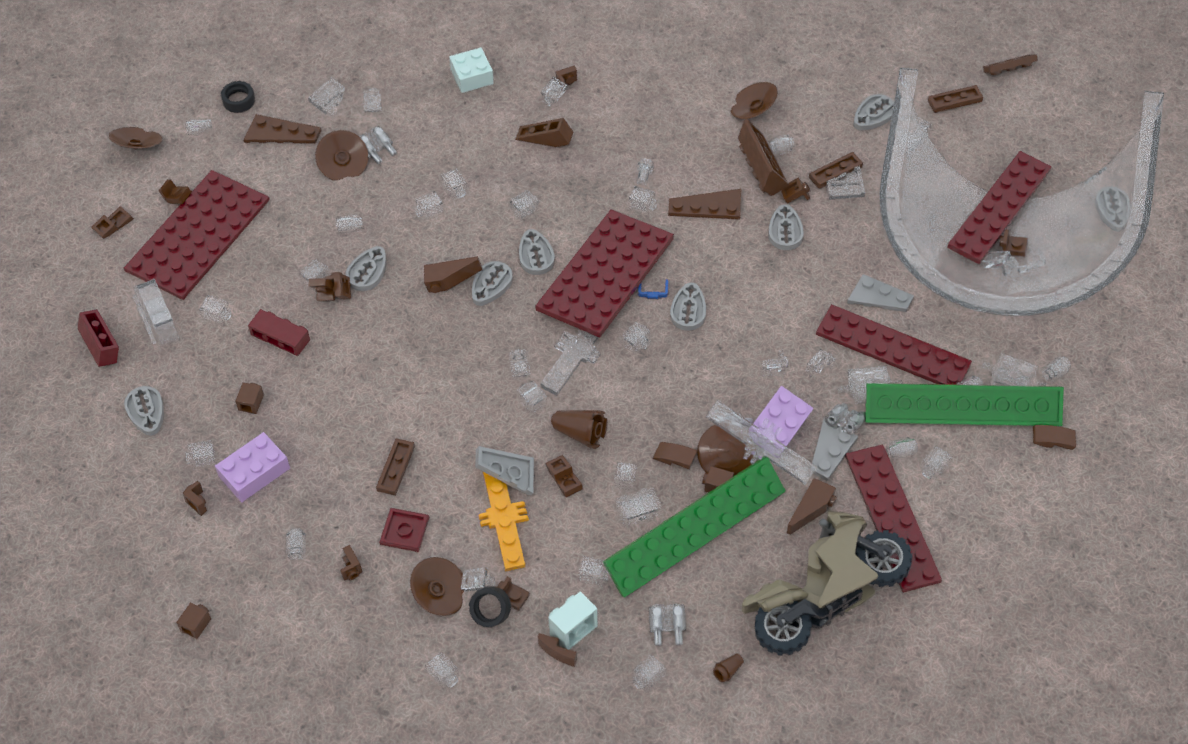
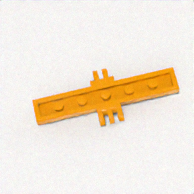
[478,472,529,571]

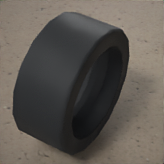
[221,81,255,113]
[469,586,511,627]

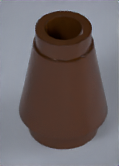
[713,653,744,682]

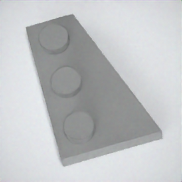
[847,274,914,312]
[810,418,858,481]
[475,446,534,495]

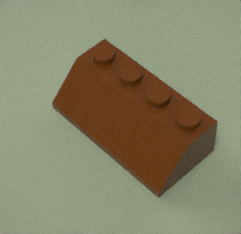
[738,119,789,196]

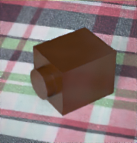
[235,382,264,414]
[702,466,734,493]
[176,602,211,639]

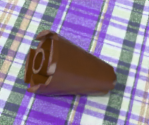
[551,410,608,449]

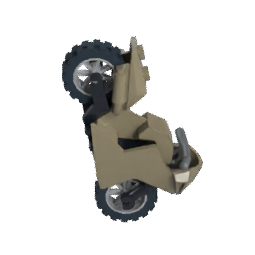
[742,511,912,656]

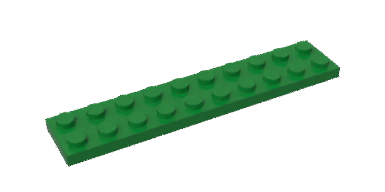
[865,383,1064,426]
[602,457,786,598]

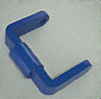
[638,280,668,299]

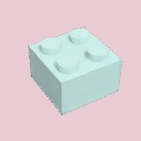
[449,47,494,93]
[548,591,598,649]

